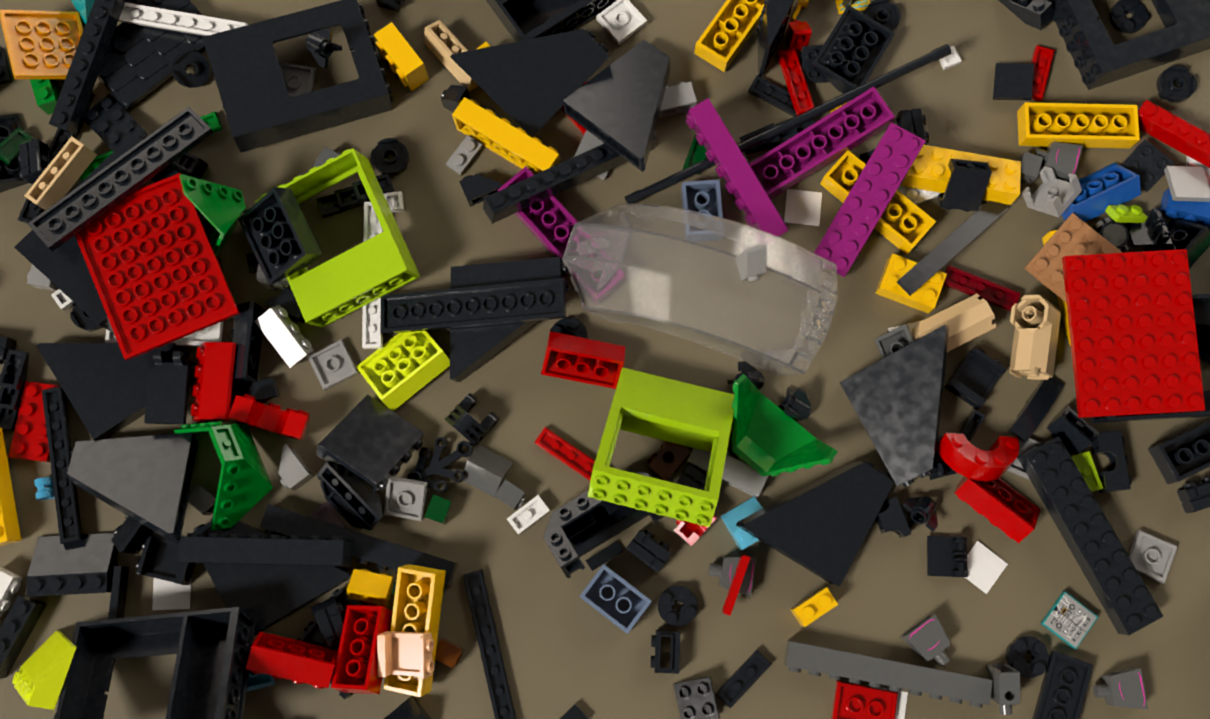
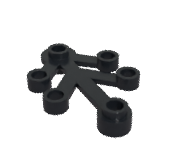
[407,437,474,493]

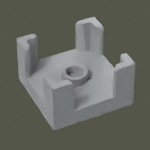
[1022,166,1082,217]

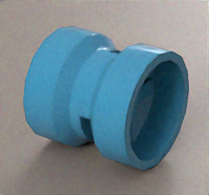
[34,477,55,500]

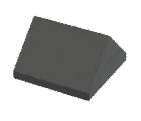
[874,324,915,359]
[463,445,514,498]

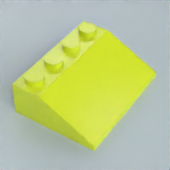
[356,331,450,411]
[12,630,76,710]

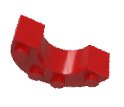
[228,394,310,440]
[937,433,1019,481]

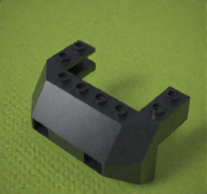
[543,470,665,578]

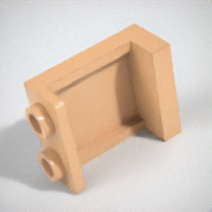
[377,631,434,679]

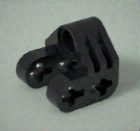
[444,393,500,446]

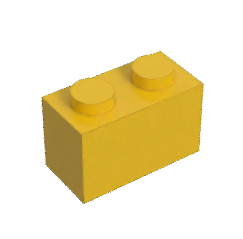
[346,569,394,607]
[790,587,838,627]

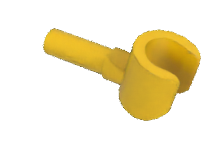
[791,0,809,21]

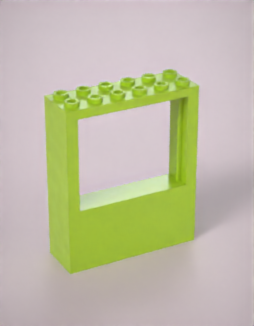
[255,148,420,328]
[587,367,734,527]

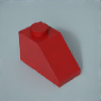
[786,20,812,51]

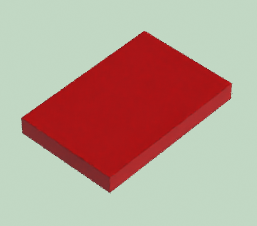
[831,681,898,719]

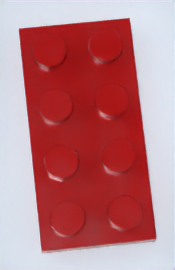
[9,381,61,463]

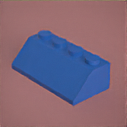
[1062,163,1141,222]

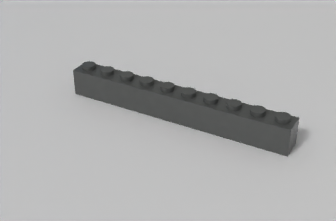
[784,641,993,708]

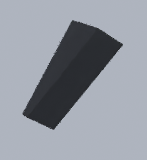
[959,408,986,442]
[585,541,623,571]

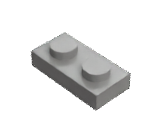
[446,135,483,176]

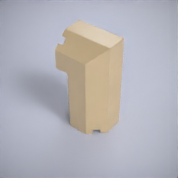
[912,294,996,353]
[1009,295,1061,380]

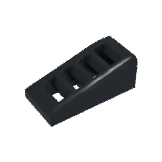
[174,152,208,179]

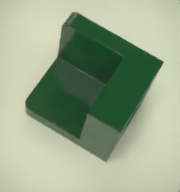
[424,494,451,525]

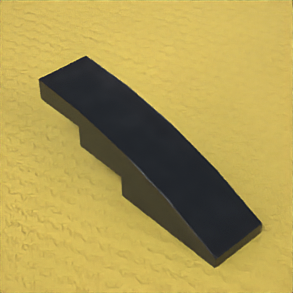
[739,118,815,155]
[316,173,394,218]
[0,349,29,431]
[1008,377,1064,443]

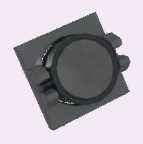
[1091,217,1135,253]

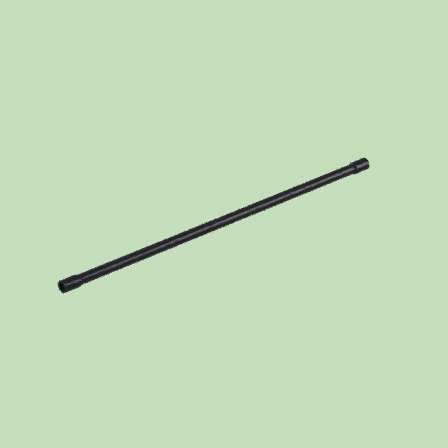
[624,44,951,207]

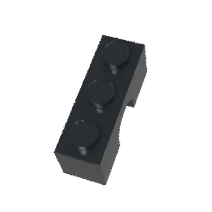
[1091,430,1132,493]

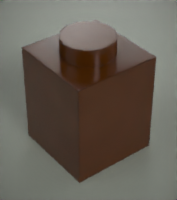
[435,638,464,668]

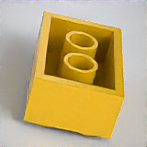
[374,22,429,91]
[875,253,947,314]

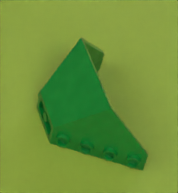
[180,174,246,257]
[731,374,838,477]
[174,421,273,531]

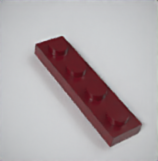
[943,265,1021,312]

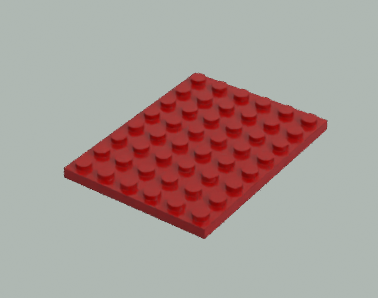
[75,173,240,360]
[1062,249,1205,418]

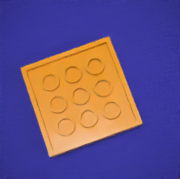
[0,10,83,79]

